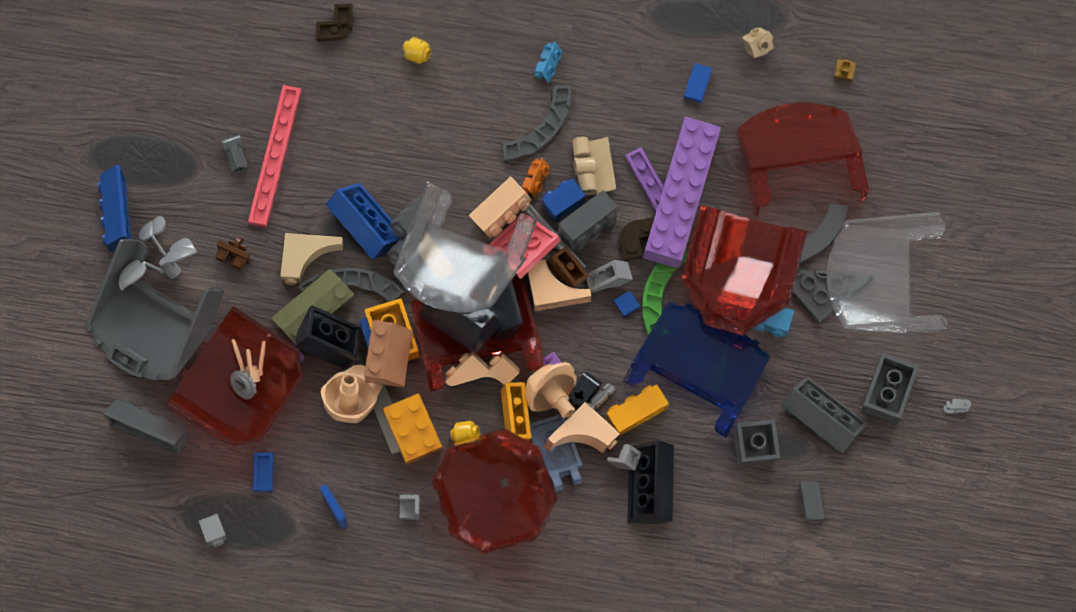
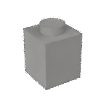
[199,514,228,547]

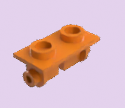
[522,158,550,199]

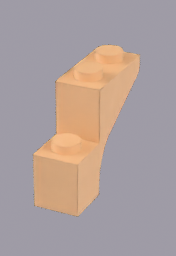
[445,352,519,386]

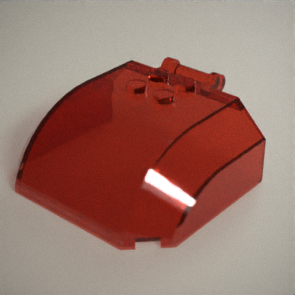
[165,306,304,446]

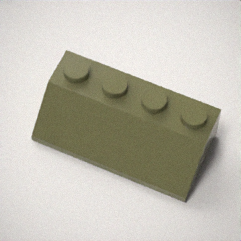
[271,269,355,345]

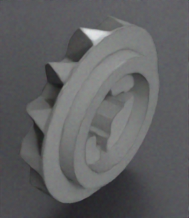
[230,370,257,399]

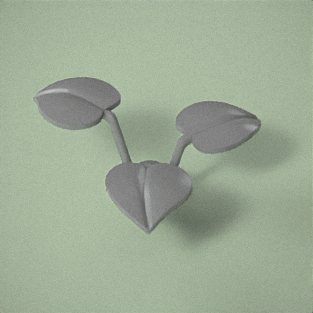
[119,216,197,291]

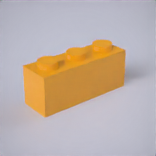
[501,382,531,446]
[606,384,669,437]

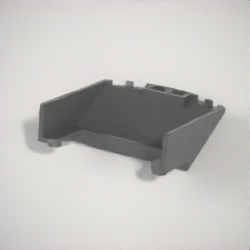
[85,239,225,380]

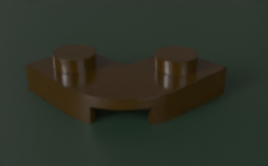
[316,3,353,41]
[620,217,654,262]

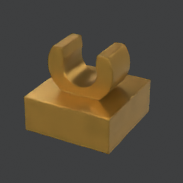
[834,59,856,82]

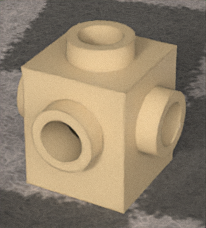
[742,28,774,58]

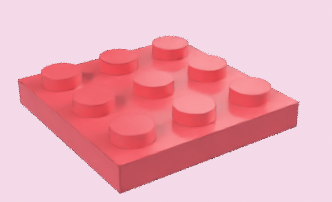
[483,213,561,279]

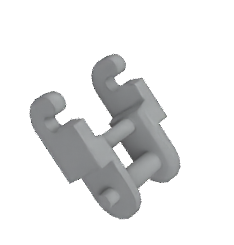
[943,399,971,414]

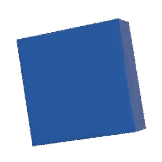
[614,291,640,317]

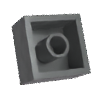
[732,419,780,465]

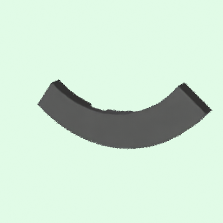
[502,85,571,163]
[762,203,848,267]
[297,268,405,302]

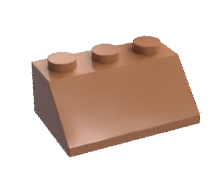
[364,320,413,387]

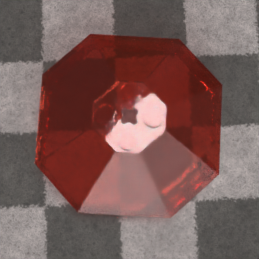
[431,428,558,554]

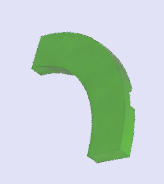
[642,250,691,343]

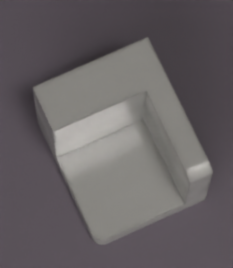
[607,444,641,471]
[399,495,420,520]

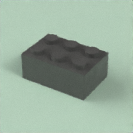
[558,190,618,252]
[861,353,919,425]

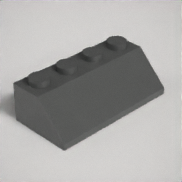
[781,376,868,453]
[104,399,190,455]

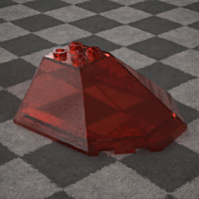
[682,205,808,335]

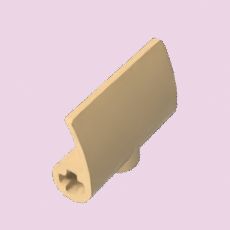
[572,137,616,195]

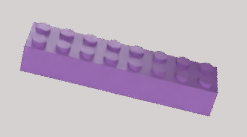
[643,116,721,269]

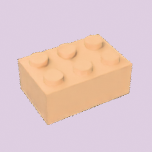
[469,176,532,239]

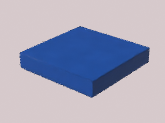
[319,484,348,529]

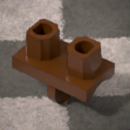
[215,237,252,271]

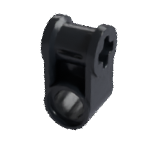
[570,372,602,410]

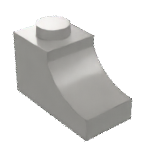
[586,260,633,293]

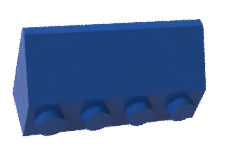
[98,165,131,252]
[326,183,400,259]

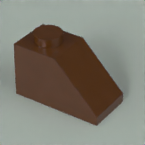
[546,246,589,287]

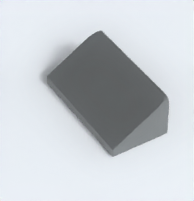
[799,481,825,522]

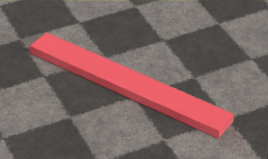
[248,85,302,228]

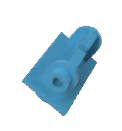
[534,42,562,83]

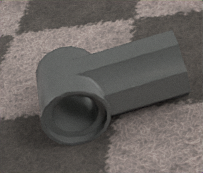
[221,134,248,174]

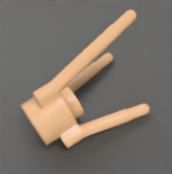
[232,339,266,382]

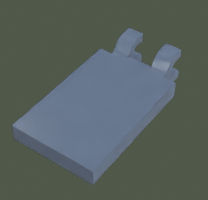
[530,414,583,492]

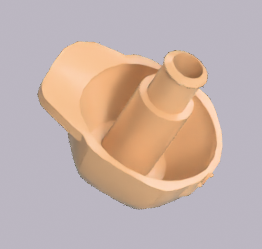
[525,362,577,418]
[321,365,383,423]

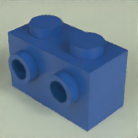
[542,178,586,222]

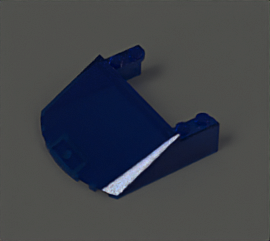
[623,302,770,438]

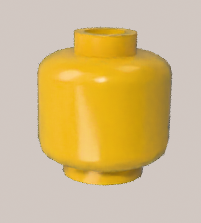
[402,37,431,64]
[450,421,480,447]

